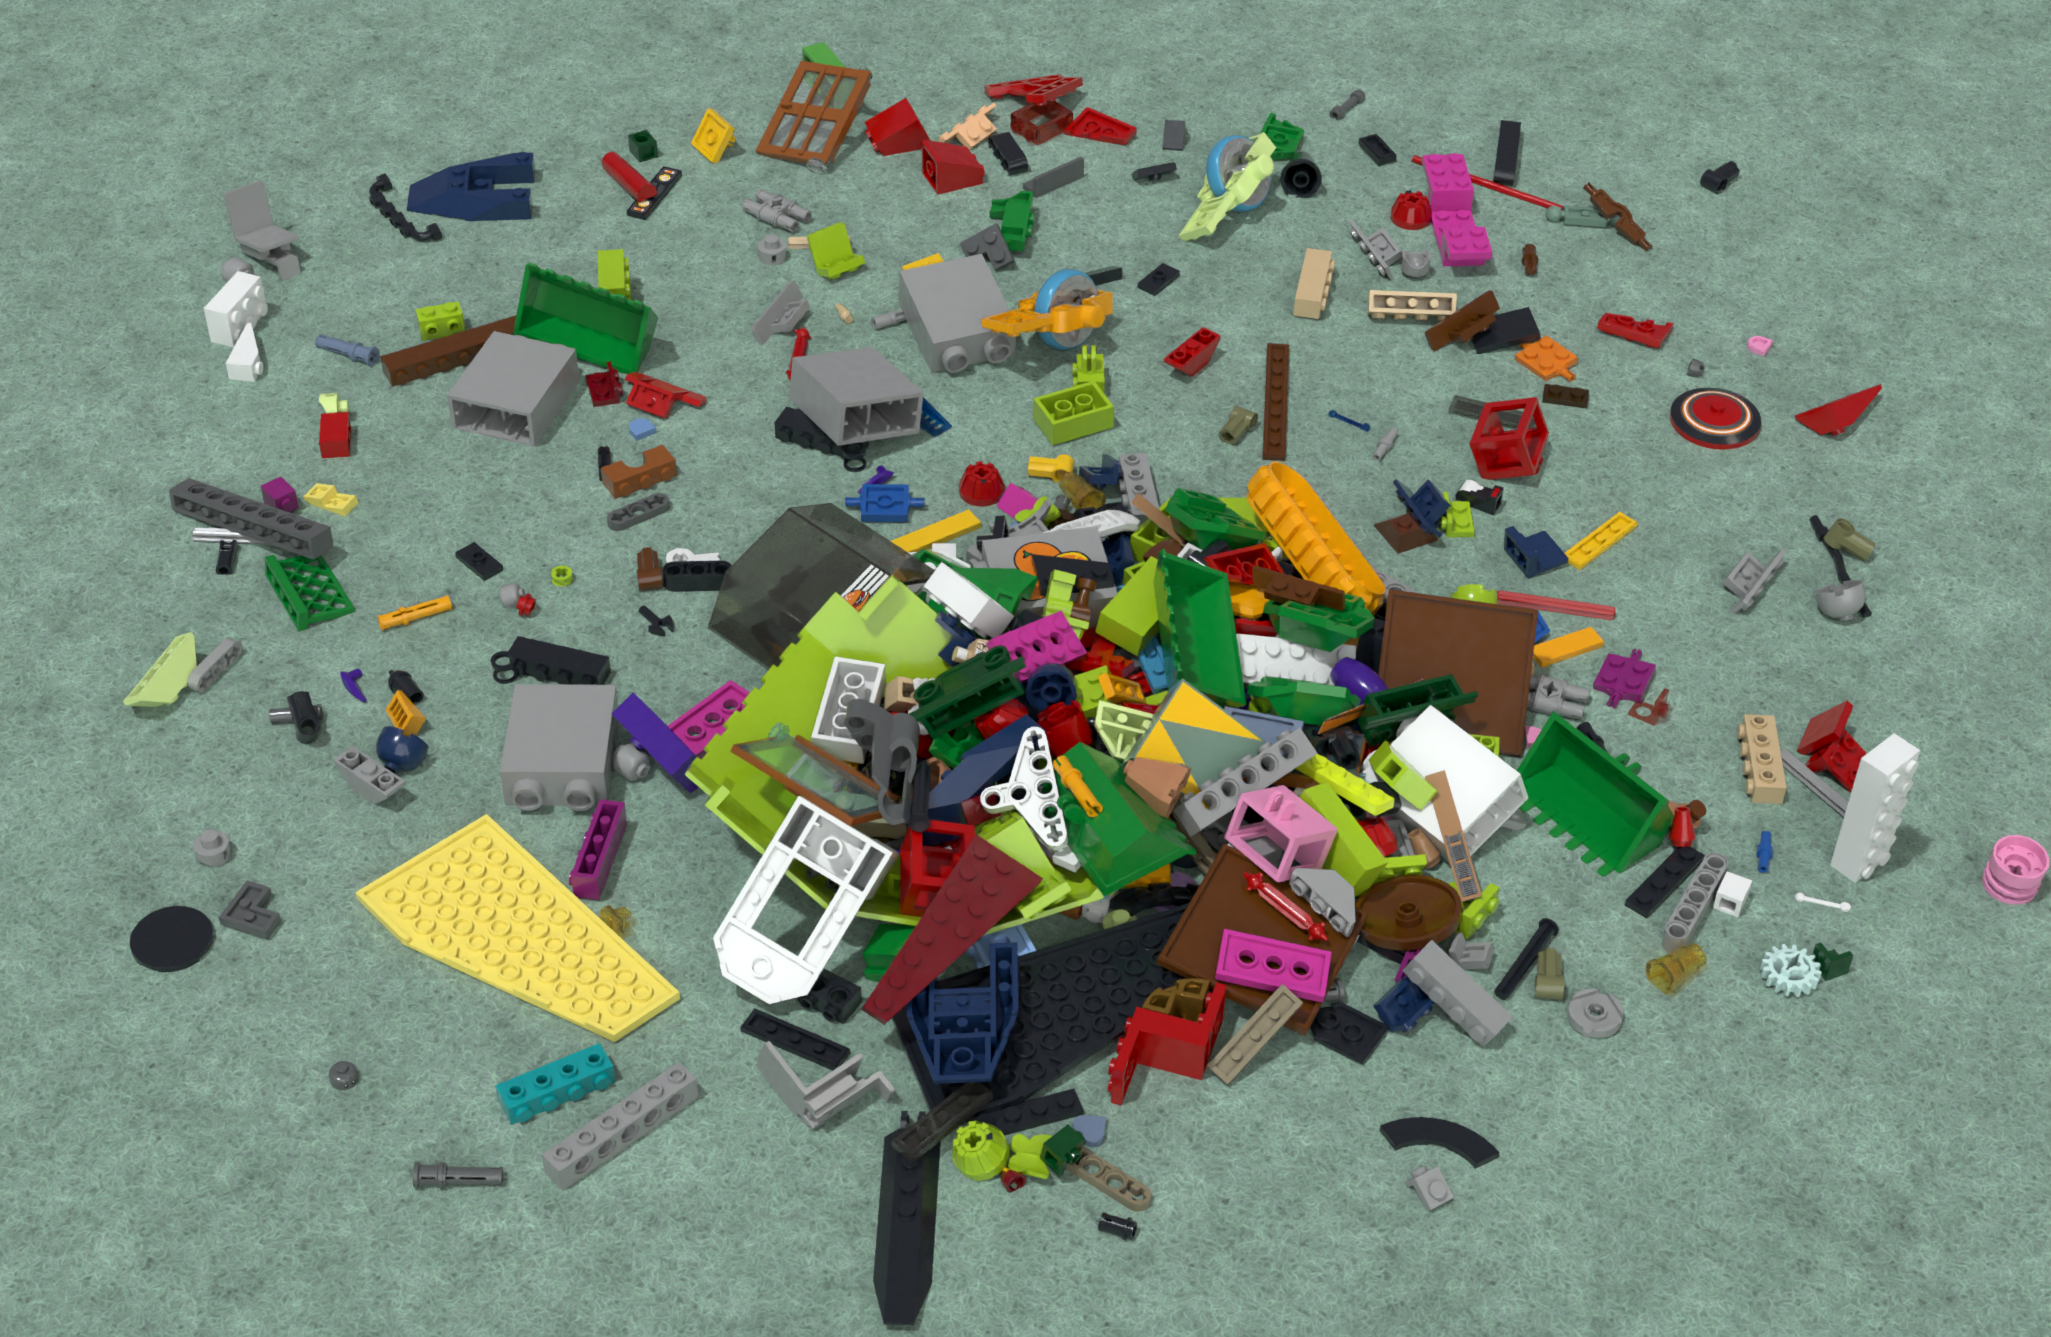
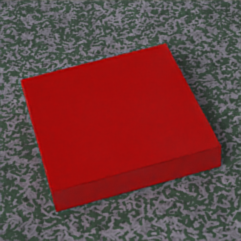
[1797,700,1853,755]

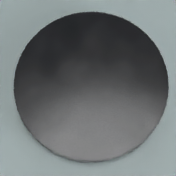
[130,906,214,973]

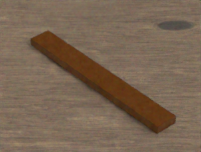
[1262,343,1289,461]

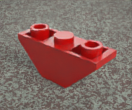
[1164,327,1221,377]

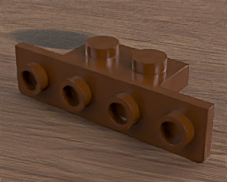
[1425,290,1500,352]
[1252,565,1346,611]

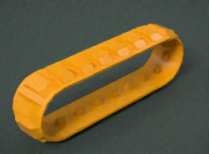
[1246,462,1386,616]

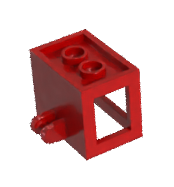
[1469,397,1549,480]
[900,820,975,917]

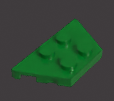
[1260,113,1304,160]

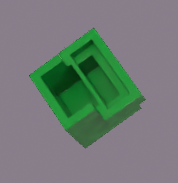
[862,924,916,981]

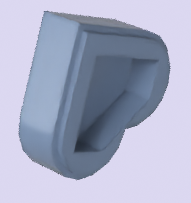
[1072,1115,1106,1147]

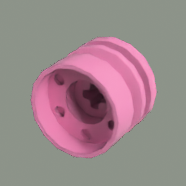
[1982,835,2049,905]

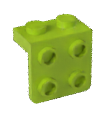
[807,222,865,279]
[1449,882,1500,940]

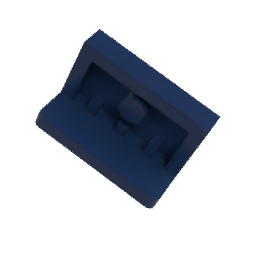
[1079,454,1122,488]
[1373,975,1435,1032]

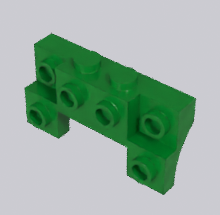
[990,191,1035,251]
[929,719,985,769]

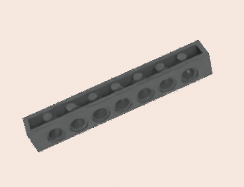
[169,478,333,560]

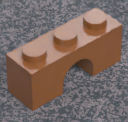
[601,445,677,499]

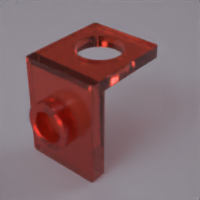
[1628,688,1670,726]

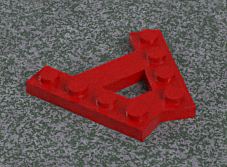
[984,74,1083,106]
[1050,625,1134,678]

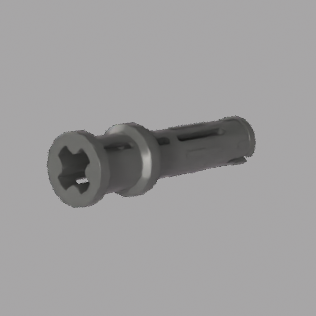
[413,1161,503,1188]

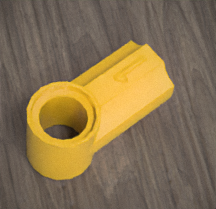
[1028,454,1075,484]

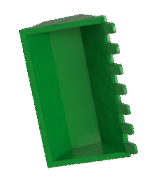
[513,262,658,374]
[1153,549,1246,709]
[1517,711,1674,877]
[1041,742,1197,896]

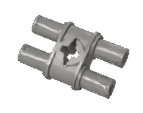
[743,189,812,233]
[1527,674,1590,721]

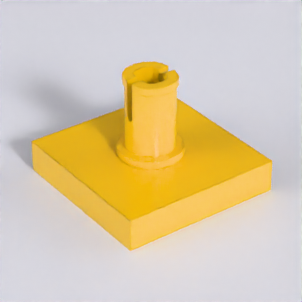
[691,108,735,163]

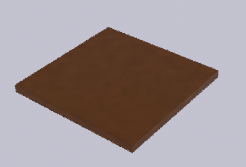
[1378,589,1538,757]
[1156,844,1369,1036]

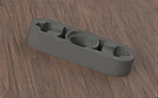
[607,493,670,531]

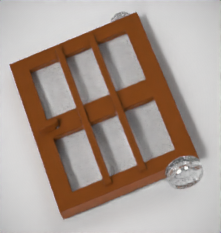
[756,61,873,175]

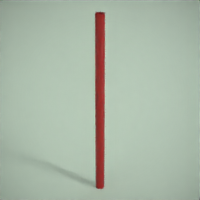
[1411,155,1564,210]

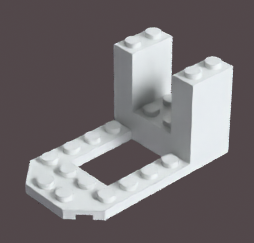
[713,796,900,1004]

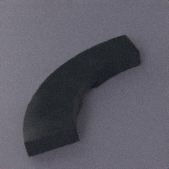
[1109,882,1199,917]
[1379,1117,1500,1169]

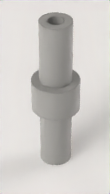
[1372,428,1398,461]

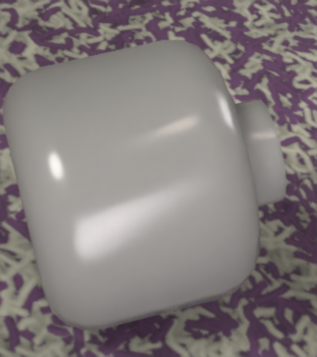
[499,583,526,607]

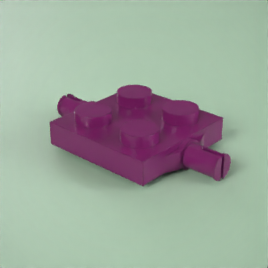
[1593,649,1656,709]

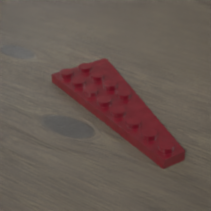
[861,834,1043,1025]

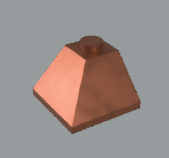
[1374,512,1438,554]

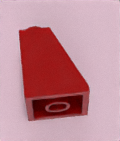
[865,98,930,156]
[921,140,985,195]

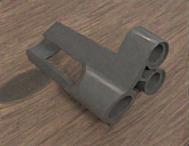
[845,699,920,826]

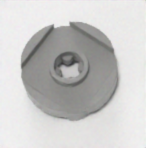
[1567,989,1624,1038]

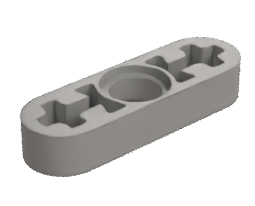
[187,638,242,693]

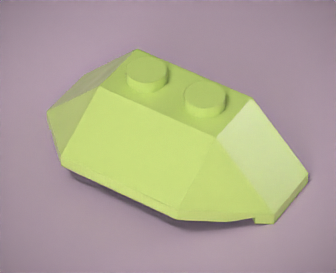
[123,632,197,707]
[1094,700,1154,761]

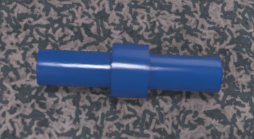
[1756,831,1773,873]

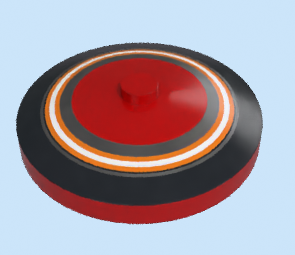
[1670,388,1761,450]

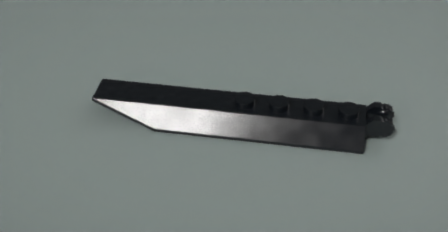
[873,1111,941,1326]

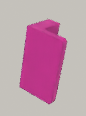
[997,482,1038,519]

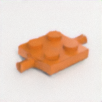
[1514,335,1578,382]

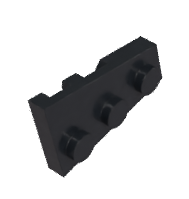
[1031,554,1114,596]

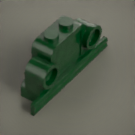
[909,645,1026,739]
[1357,674,1478,746]

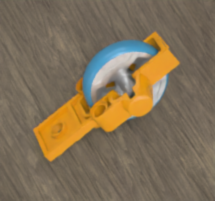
[981,269,1113,350]

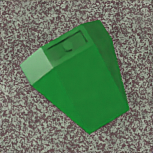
[928,567,1038,640]

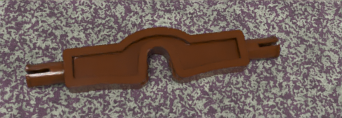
[1583,182,1653,251]

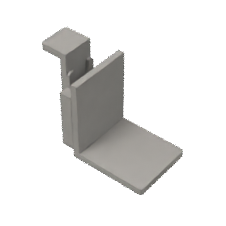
[224,181,301,281]
[756,1041,895,1130]

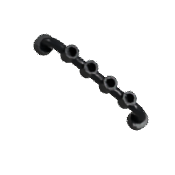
[369,173,442,241]

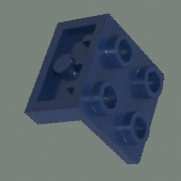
[1504,526,1569,578]

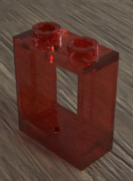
[1010,101,1073,146]

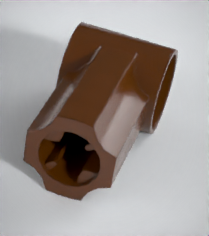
[637,547,663,591]

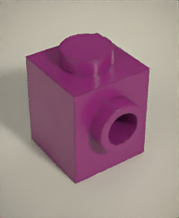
[260,476,299,512]

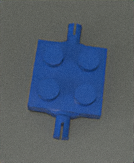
[845,484,925,522]

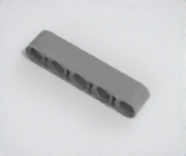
[1662,852,1728,954]

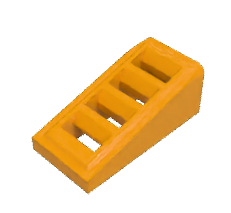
[385,690,426,737]

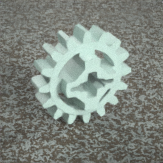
[1760,944,1822,997]

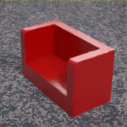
[319,412,351,459]

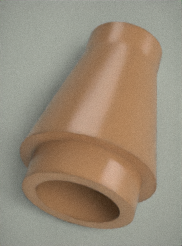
[1408,828,1441,869]

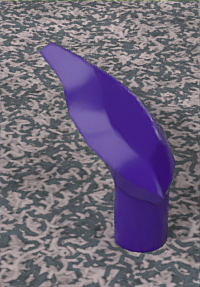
[857,465,895,494]
[340,668,366,703]

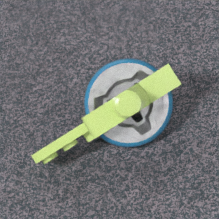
[1178,132,1276,241]

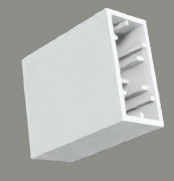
[1359,705,1528,863]

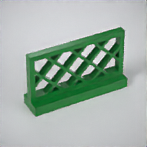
[265,555,355,632]

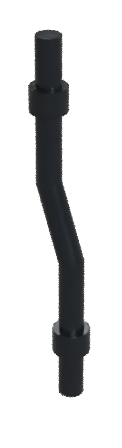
[1809,515,1872,618]

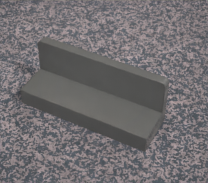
[1023,157,1084,198]

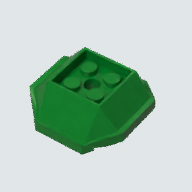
[1165,488,1267,551]
[1263,593,1374,652]
[1247,676,1361,726]

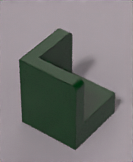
[1812,942,1854,981]

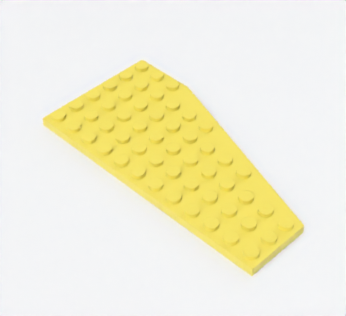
[355,814,680,1042]

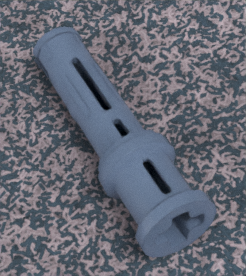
[315,334,380,367]

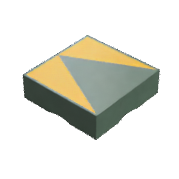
[1120,678,1265,828]

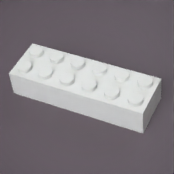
[1236,634,1356,688]
[1830,733,1921,883]

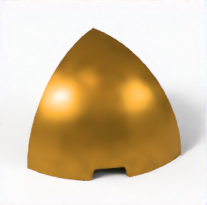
[1142,978,1210,1022]

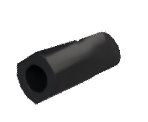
[216,540,238,575]

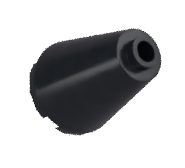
[1280,151,1322,198]

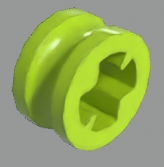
[551,565,573,587]

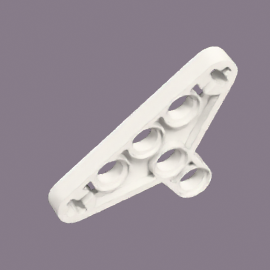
[980,727,1068,851]

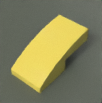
[303,483,359,517]

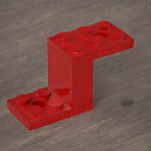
[1107,982,1227,1106]

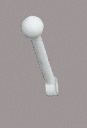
[1795,892,1851,912]

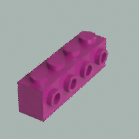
[569,799,627,900]

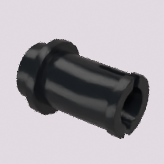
[1098,1212,1137,1241]

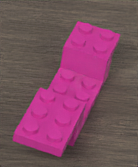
[1422,153,1492,266]

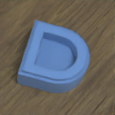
[629,418,656,441]

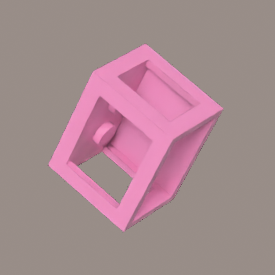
[1224,785,1338,882]

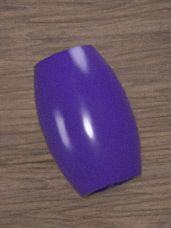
[1330,657,1388,705]

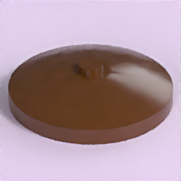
[1355,875,1462,950]

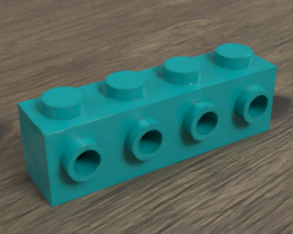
[495,1043,615,1125]

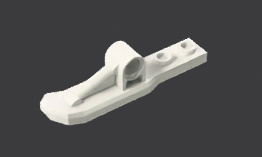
[1043,510,1140,542]

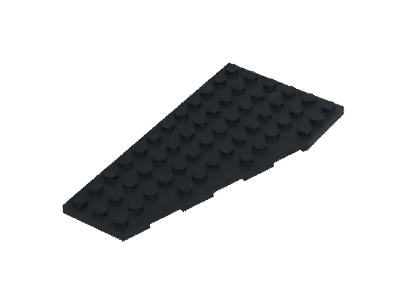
[892,903,1189,1131]

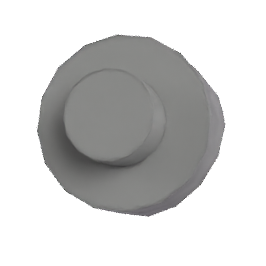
[758,234,786,265]
[1401,251,1431,278]
[193,829,232,867]

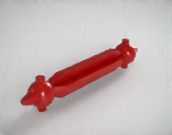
[785,327,811,382]
[1243,872,1328,941]

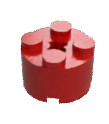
[1037,701,1093,759]

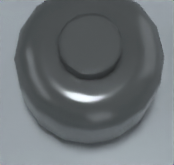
[329,1061,358,1090]

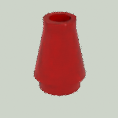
[1669,806,1696,847]

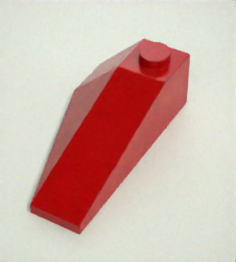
[1795,384,1882,436]
[1204,543,1285,585]

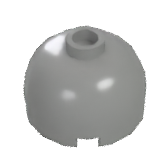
[1815,580,1866,621]

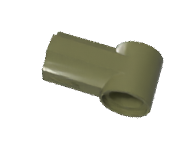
[1219,406,1258,445]
[1824,518,1876,561]
[1534,948,1565,1001]

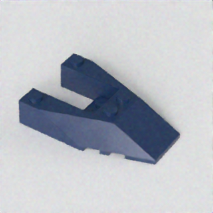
[407,152,535,221]
[906,715,1047,846]
[906,942,1019,1084]

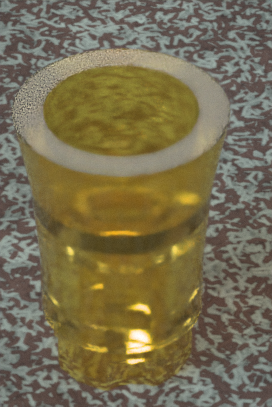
[1059,472,1106,509]
[1646,943,1707,994]

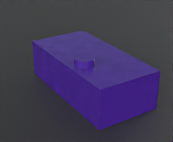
[611,692,698,793]

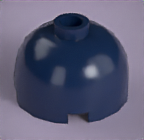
[1026,663,1077,711]
[376,726,429,774]

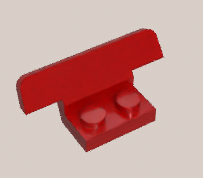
[625,372,706,419]

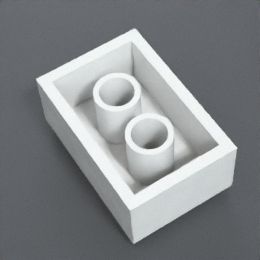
[203,271,268,347]
[924,562,1014,638]

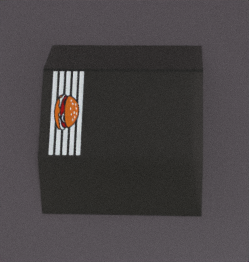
[708,503,935,670]

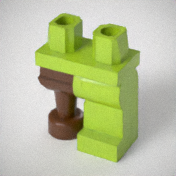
[1042,570,1097,640]

